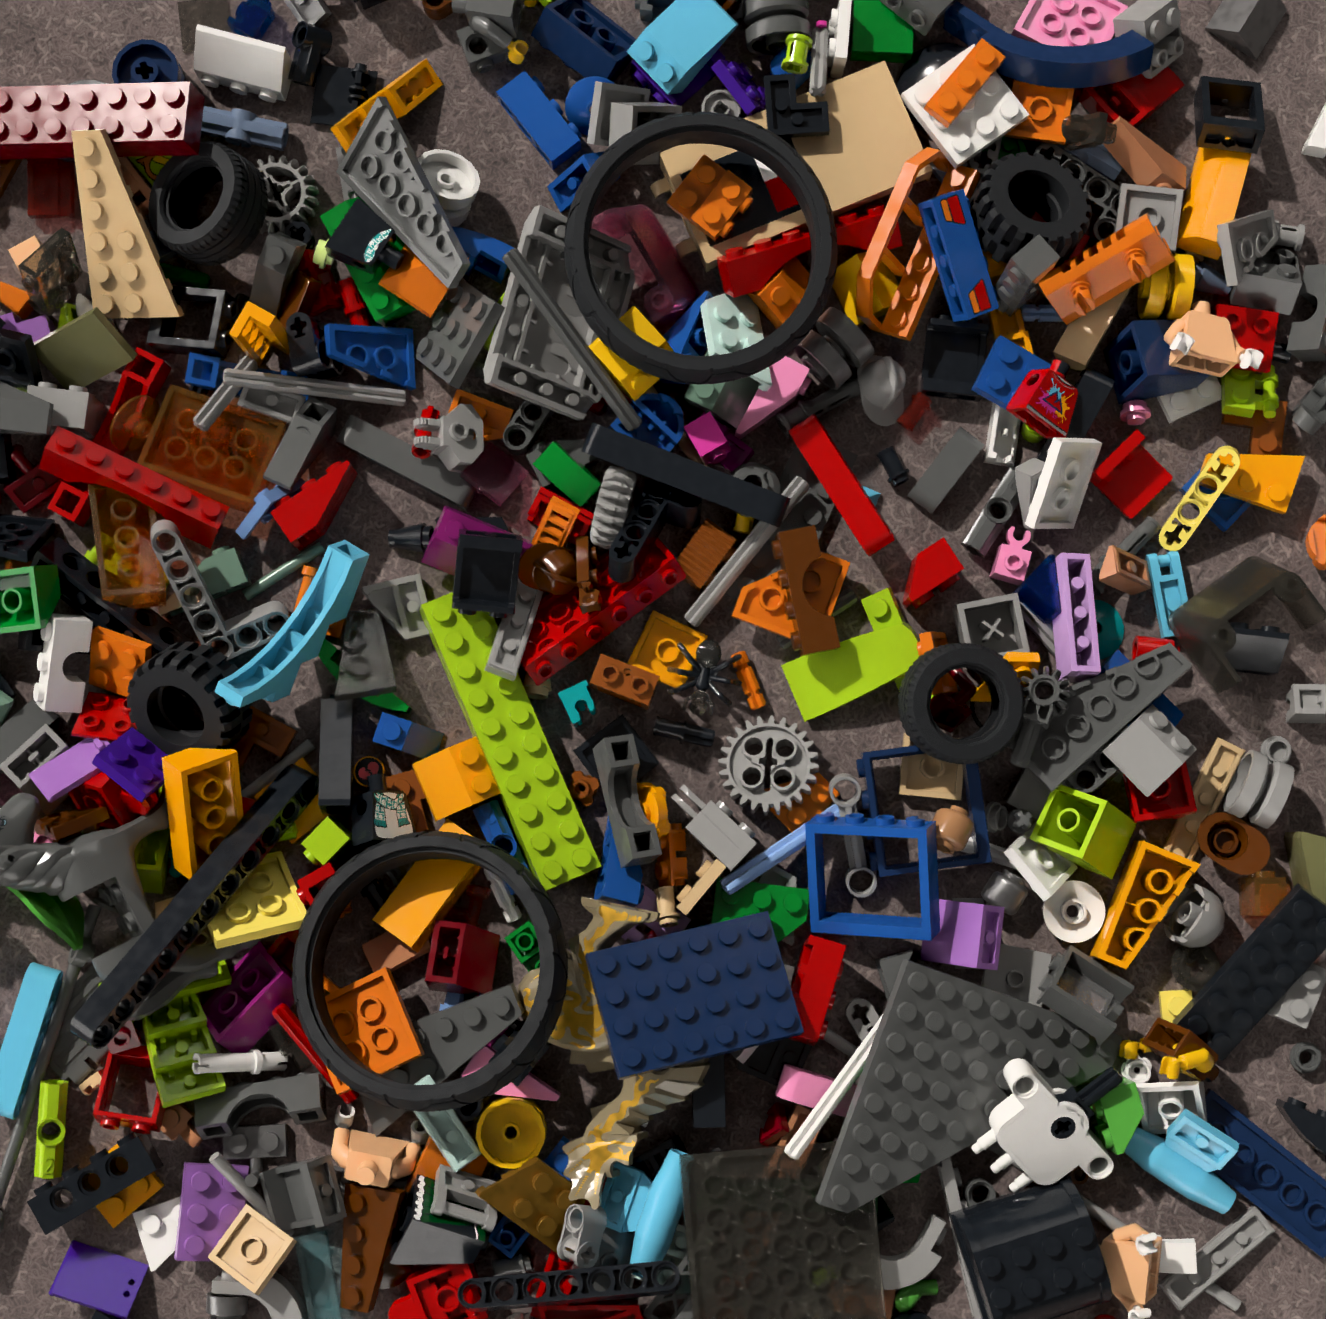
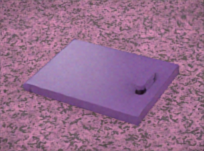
[29,738,110,803]

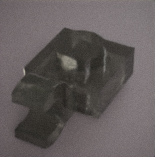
[268,1013,313,1071]

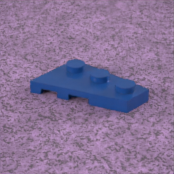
[324,323,416,391]

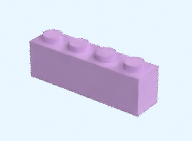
[1047,553,1101,683]

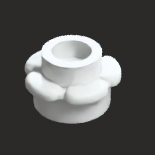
[1121,1055,1152,1084]

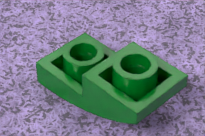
[533,441,602,507]
[504,920,540,972]

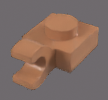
[161,1103,203,1148]

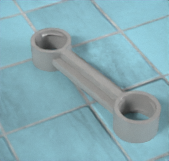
[828,773,877,898]

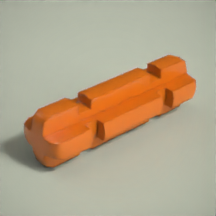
[731,651,766,710]

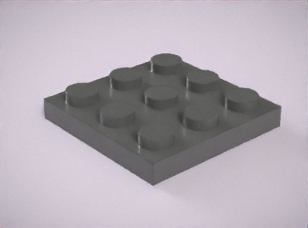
[415,279,505,389]

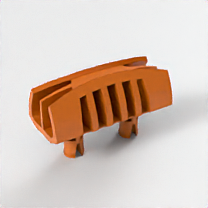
[1038,212,1175,325]

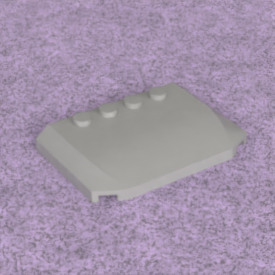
[483,205,635,420]

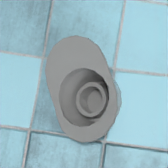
[857,355,906,426]

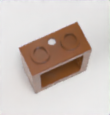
[589,653,660,710]

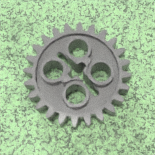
[718,715,819,816]

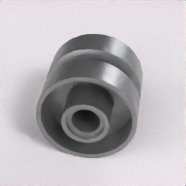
[794,307,874,390]

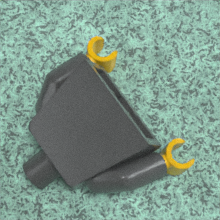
[452,0,538,65]

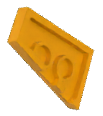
[1199,453,1305,515]

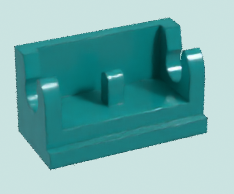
[558,680,596,728]

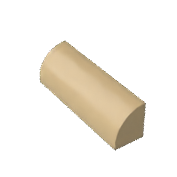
[1053,287,1132,370]

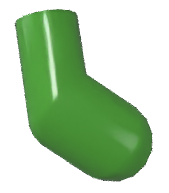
[895,1279,938,1313]

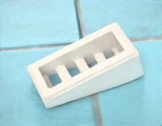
[1301,102,1326,158]

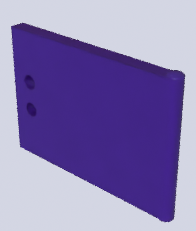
[48,1240,149,1319]

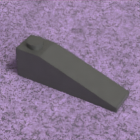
[0,381,54,435]

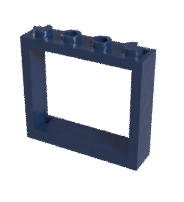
[856,745,992,877]

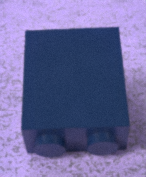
[1103,320,1210,404]

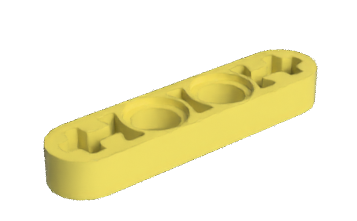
[1159,446,1240,551]

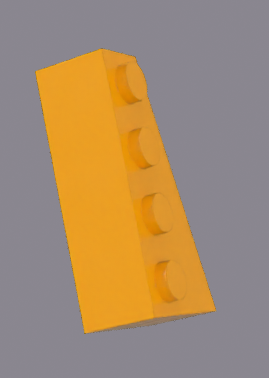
[1090,840,1201,969]

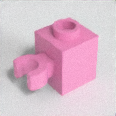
[989,526,1032,585]

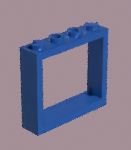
[805,812,940,941]

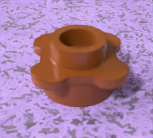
[568,770,600,806]

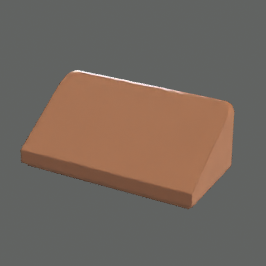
[1099,545,1151,595]
[362,931,431,972]

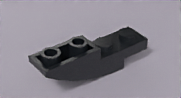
[1275,1097,1326,1156]

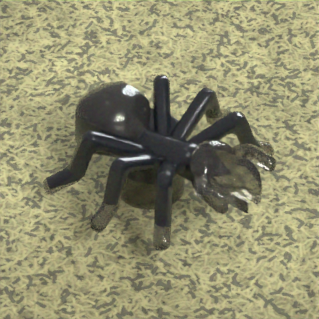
[667,640,742,716]

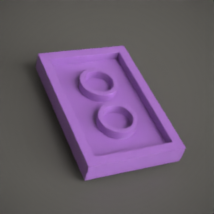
[174,1162,249,1261]

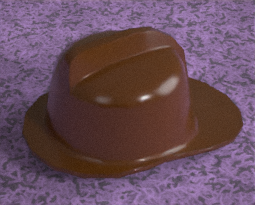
[518,542,578,596]
[1197,812,1270,875]

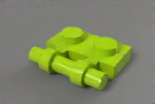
[1221,365,1279,418]

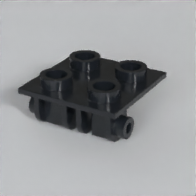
[310,63,378,126]

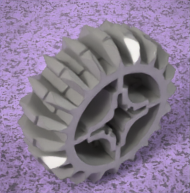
[257,155,319,234]
[590,466,637,549]

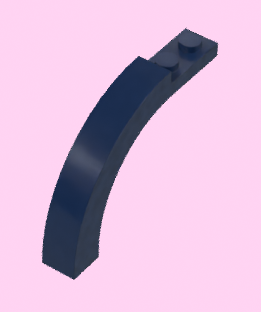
[943,1,1154,88]

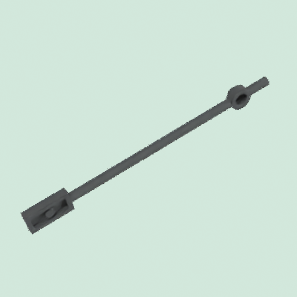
[0,904,101,1233]

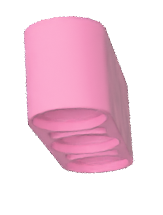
[775,1064,857,1117]

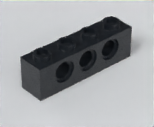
[27,1132,164,1235]

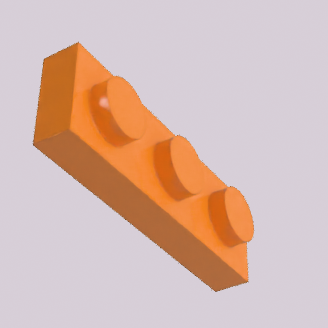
[924,38,1006,128]

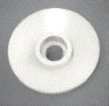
[1043,880,1105,943]

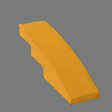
[330,59,443,153]

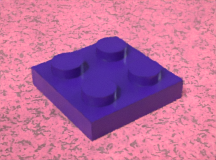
[711,59,765,115]
[92,727,168,803]

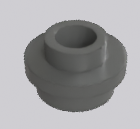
[1289,1041,1322,1073]

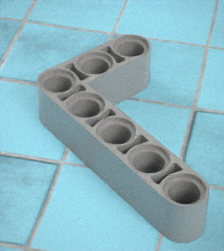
[150,519,289,660]

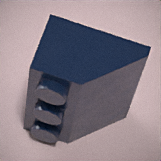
[531,0,636,82]

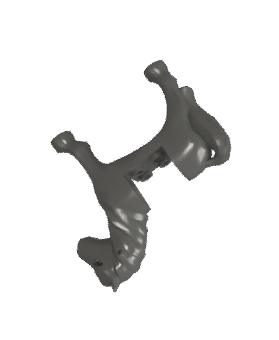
[0,784,259,1021]

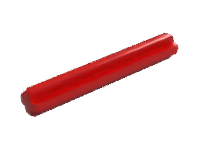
[272,1003,359,1104]

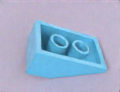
[626,0,739,95]

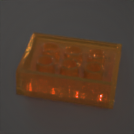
[137,384,286,513]

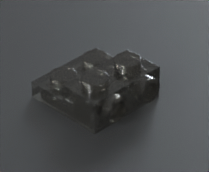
[18,227,83,317]

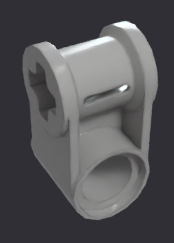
[557,1204,607,1268]

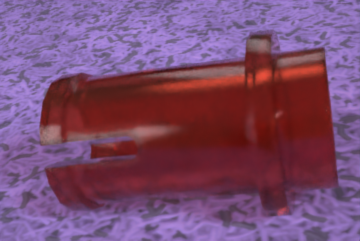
[896,391,933,432]

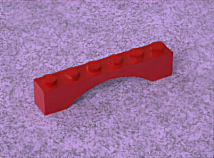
[716,204,903,298]
[47,347,172,527]
[39,426,230,549]

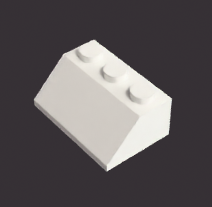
[193,24,292,103]

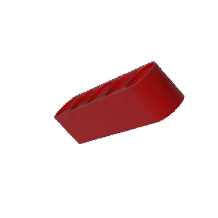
[788,414,895,557]

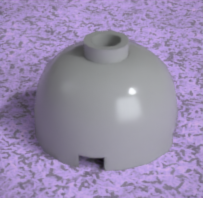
[1164,883,1225,948]

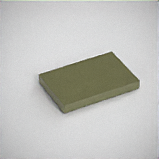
[34,307,138,390]

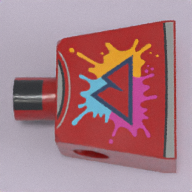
[1006,359,1078,438]

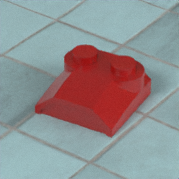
[1122,761,1197,823]

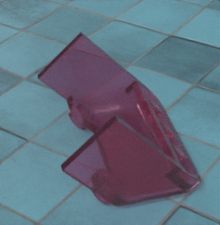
[591,204,700,331]

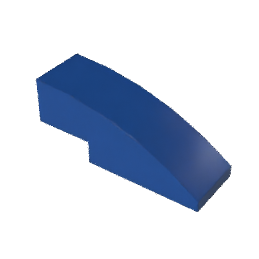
[452,226,514,284]

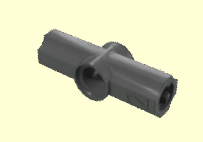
[961,467,1019,558]

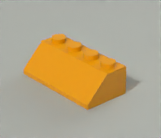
[162,748,243,880]

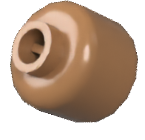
[932,805,974,855]

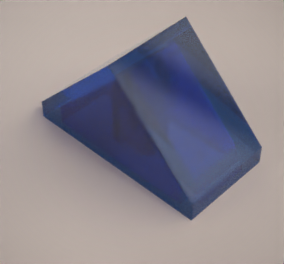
[1012,555,1062,624]

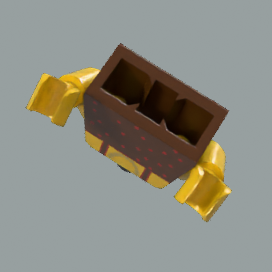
[1119,1017,1219,1082]

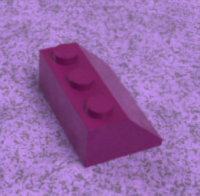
[421,505,532,576]
[200,941,295,1053]

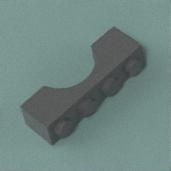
[995,234,1060,317]
[593,734,662,868]
[194,1072,327,1140]

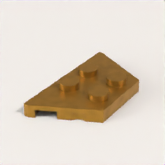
[475,1156,585,1262]

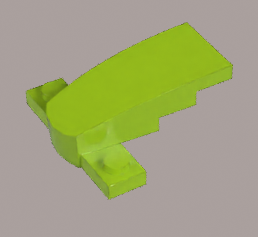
[781,587,937,722]
[98,960,231,1108]

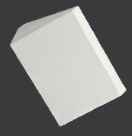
[1136,1081,1207,1134]

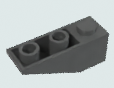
[263,397,337,491]

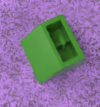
[1091,1077,1144,1155]

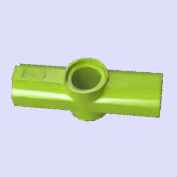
[34,1079,68,1179]

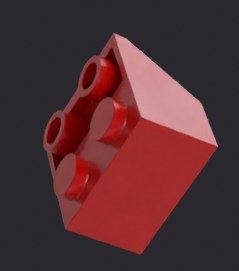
[902,537,964,609]

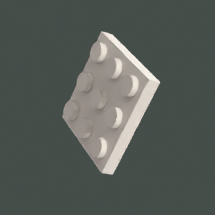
[901,44,1030,169]

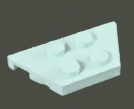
[700,293,772,391]

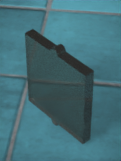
[178,0,231,53]

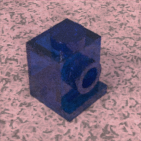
[227,0,275,40]

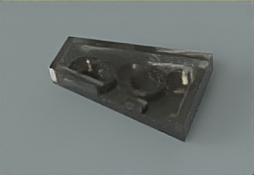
[335,607,397,702]

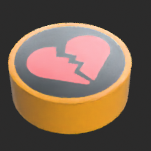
[353,756,386,787]

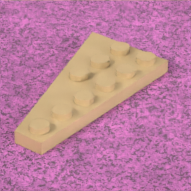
[71,129,184,319]

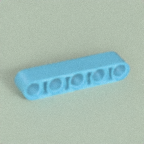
[0,962,64,1120]

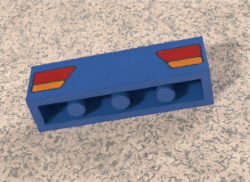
[918,189,999,322]

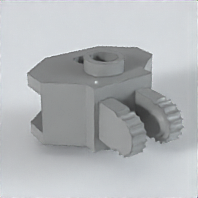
[413,403,484,473]

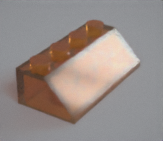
[88,484,166,609]

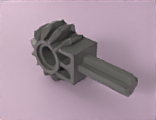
[1010,666,1072,768]

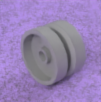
[1223,750,1295,829]

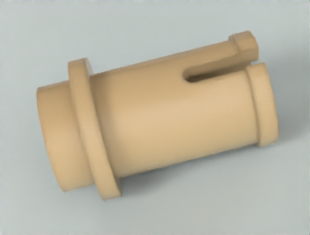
[654,886,681,928]

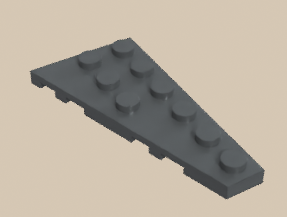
[336,96,471,288]
[1008,643,1192,792]
[360,983,525,1137]

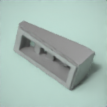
[1015,458,1045,529]

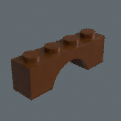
[771,525,840,657]

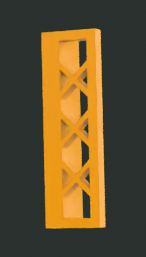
[229,301,290,366]

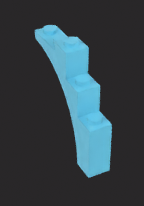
[215,540,370,708]

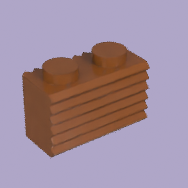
[676,518,737,592]

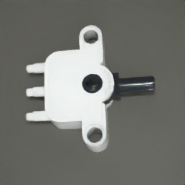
[971,1058,1123,1193]

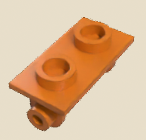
[655,823,688,887]

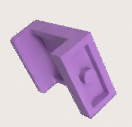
[920,899,1005,970]

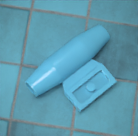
[1124,1108,1239,1214]
[600,1149,694,1278]

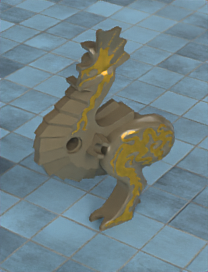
[518,897,711,1210]

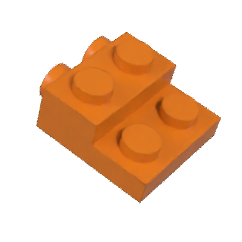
[666,154,754,241]

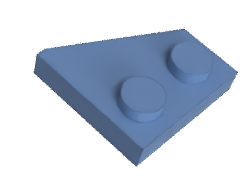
[235,478,305,540]

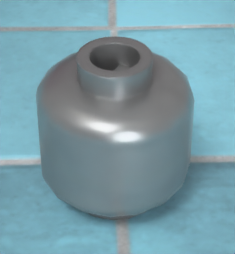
[981,869,1028,915]

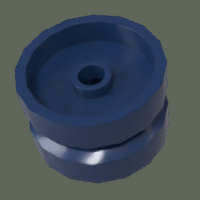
[112,39,187,83]

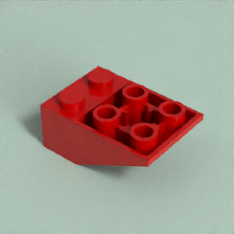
[1078,66,1185,129]
[270,460,358,551]

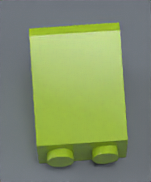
[1029,784,1137,880]

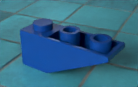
[659,291,713,384]

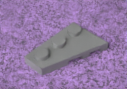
[1217,209,1278,287]

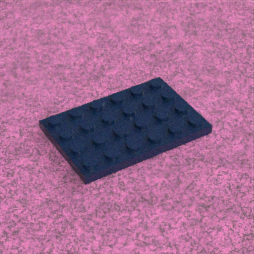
[585,911,804,1080]

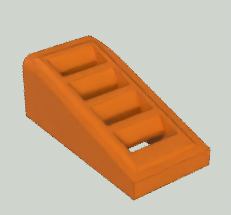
[0,281,40,320]
[531,495,580,548]

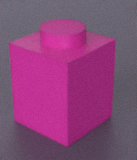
[684,412,732,466]

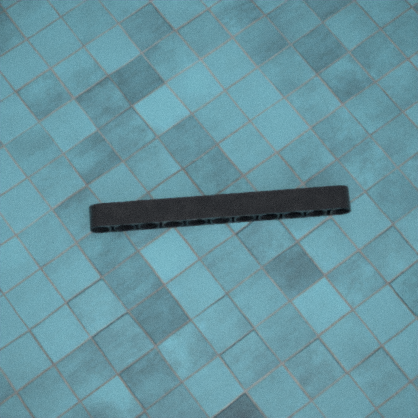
[70,764,319,1049]

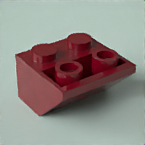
[425,920,501,996]

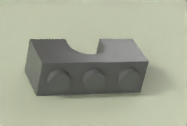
[1286,264,1326,362]

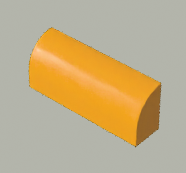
[1176,137,1252,260]
[372,819,482,953]

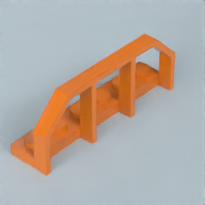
[856,147,981,341]

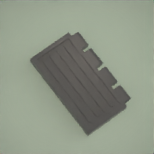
[48,947,139,1085]

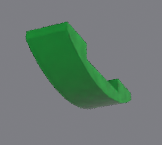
[318,639,412,714]

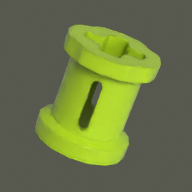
[781,33,813,74]

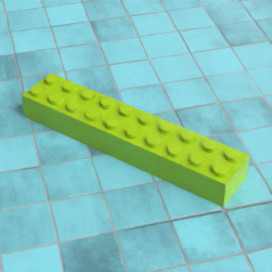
[419,592,601,891]

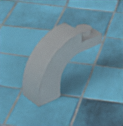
[842,1212,947,1290]
[211,1271,308,1319]

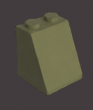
[1284,831,1326,904]

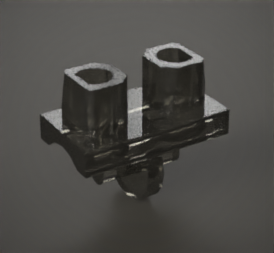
[1062,111,1117,151]

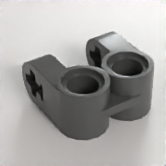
[1291,372,1326,436]

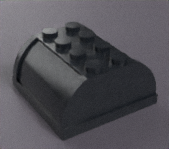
[949,1175,1112,1319]

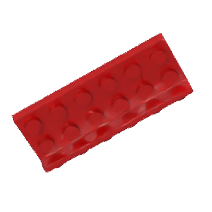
[521,538,686,686]

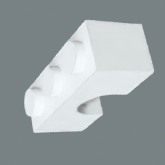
[33,613,93,713]

